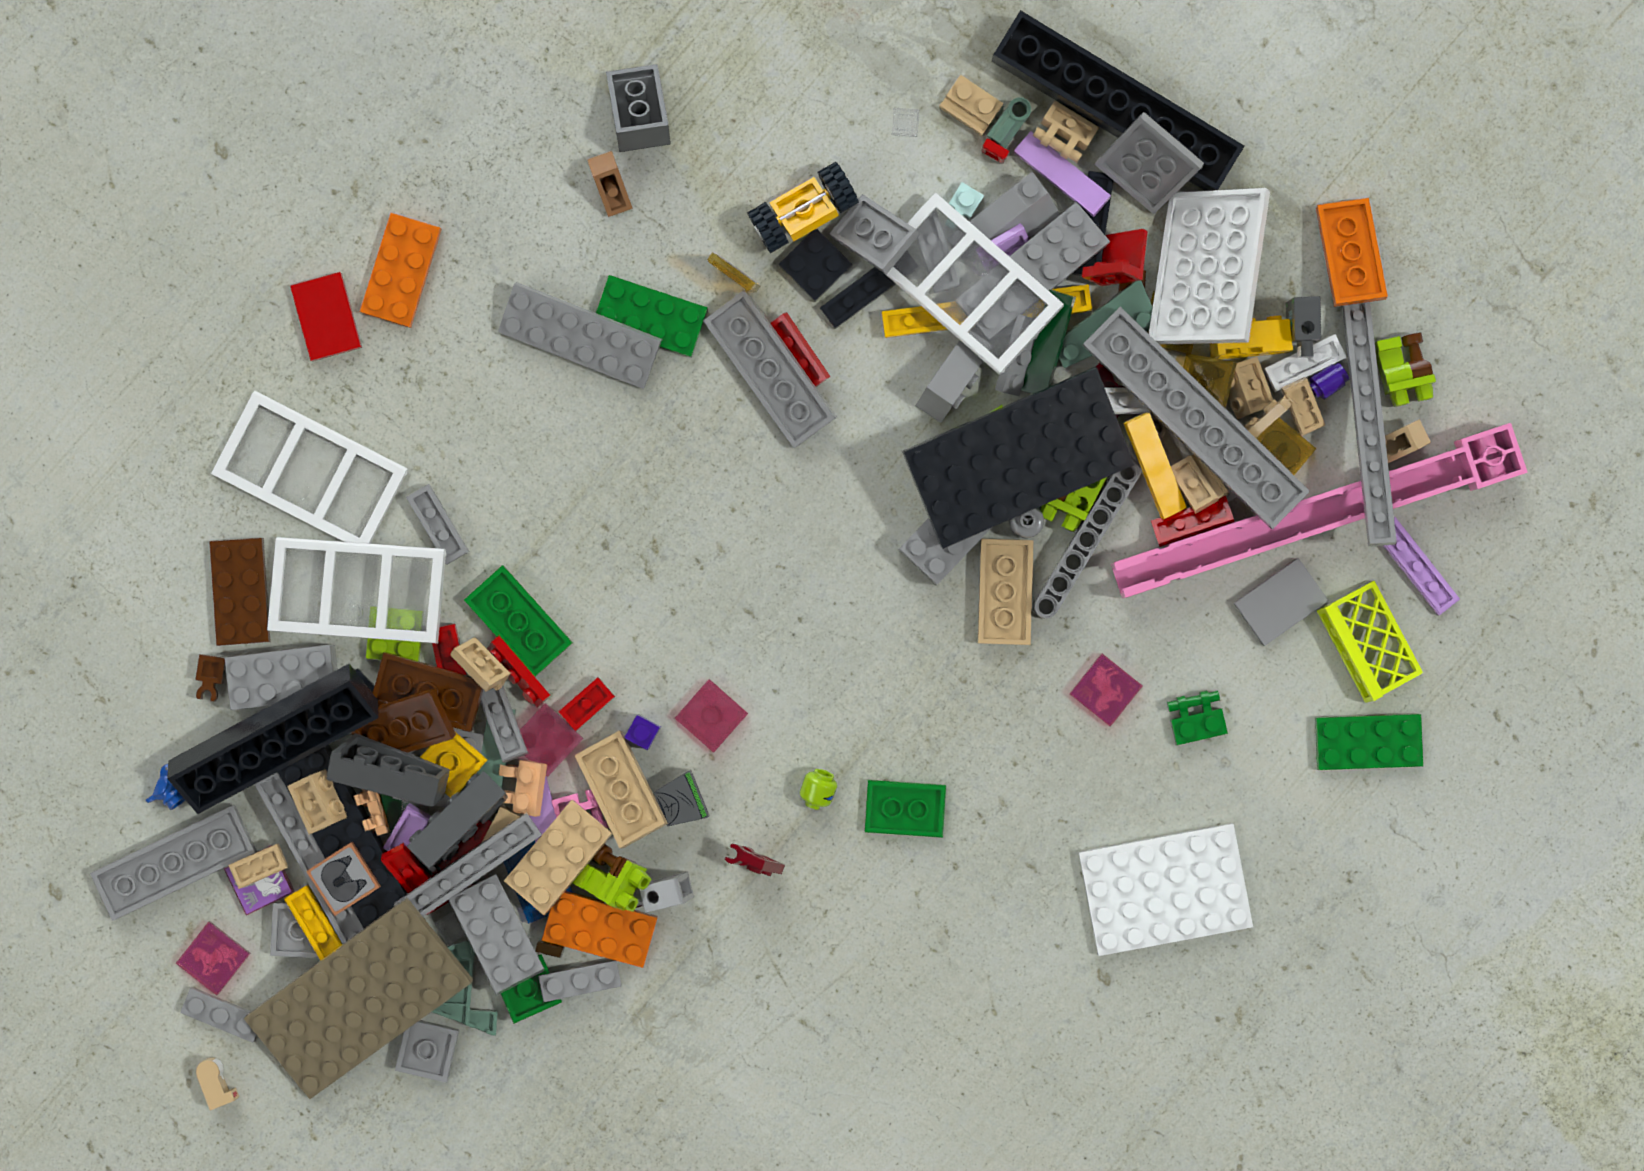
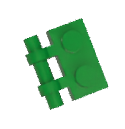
[1167,690,1228,745]

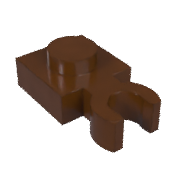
[195,654,226,702]

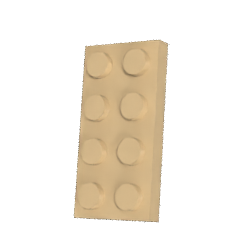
[978,539,1034,645]
[575,730,668,849]
[504,800,612,915]

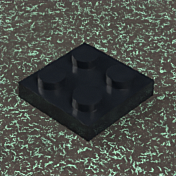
[779,229,852,302]

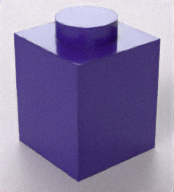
[624,714,662,750]

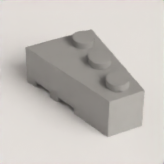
[915,330,994,423]

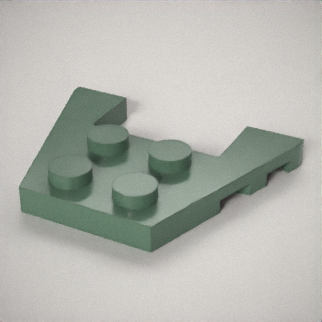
[432,940,498,1036]

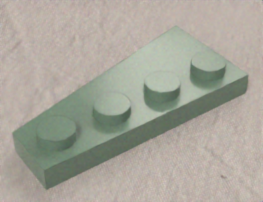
[1059,281,1153,368]

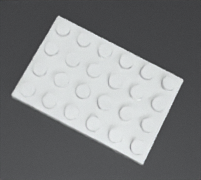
[1149,188,1270,344]
[1078,823,1253,956]

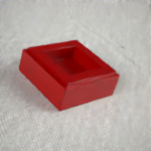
[981,138,1010,164]

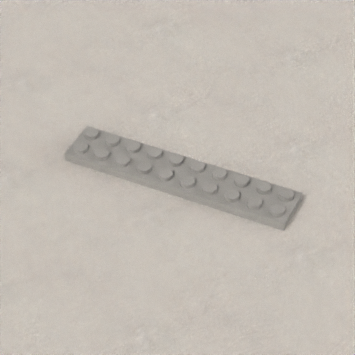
[1083,307,1310,530]

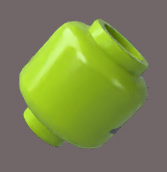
[799,769,838,810]

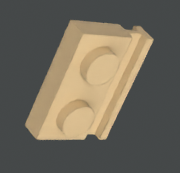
[939,75,1004,136]
[1244,394,1293,438]
[1171,454,1228,514]

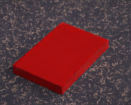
[290,272,362,362]

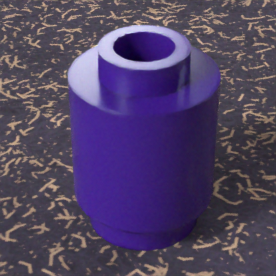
[1310,363,1350,400]

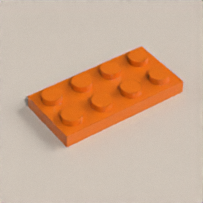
[1316,198,1388,307]
[360,213,442,328]
[542,891,658,968]

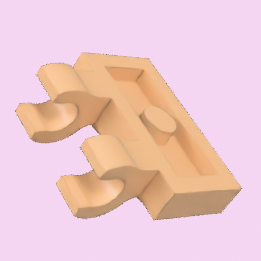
[499,760,547,817]
[354,789,391,836]

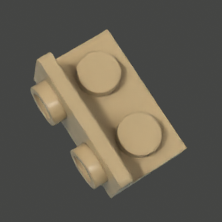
[1227,356,1273,419]
[451,637,510,692]
[287,770,347,835]

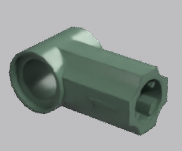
[987,97,1031,148]

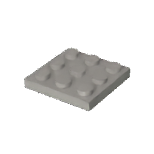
[1095,112,1204,214]

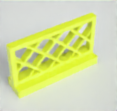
[1316,580,1423,703]

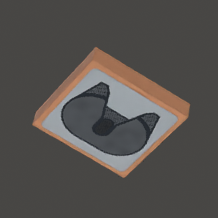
[306,842,381,916]

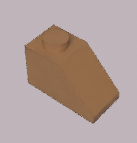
[587,151,633,217]

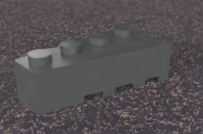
[326,733,450,807]
[407,771,508,875]

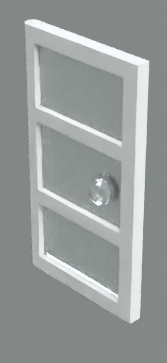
[884,192,1064,375]
[211,391,408,544]
[267,537,446,643]

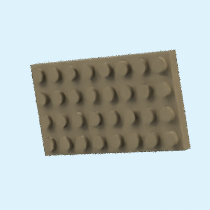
[244,898,473,1099]

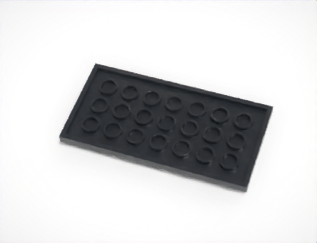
[902,367,1135,549]

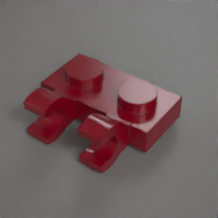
[725,844,785,877]

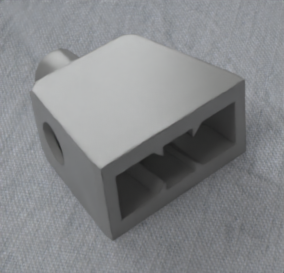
[633,872,694,912]

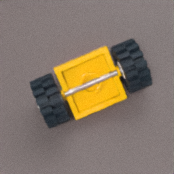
[747,161,859,253]

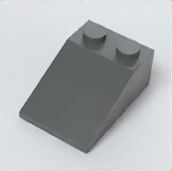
[606,64,671,152]

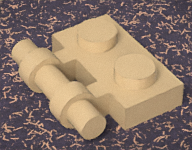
[1033,101,1099,163]

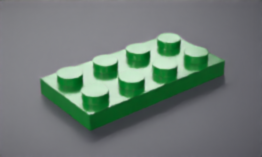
[596,275,708,358]
[464,565,573,677]
[1315,714,1424,770]

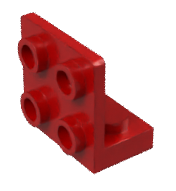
[1082,229,1148,286]

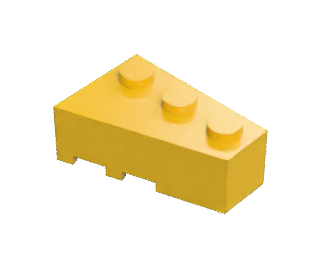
[1209,315,1293,361]

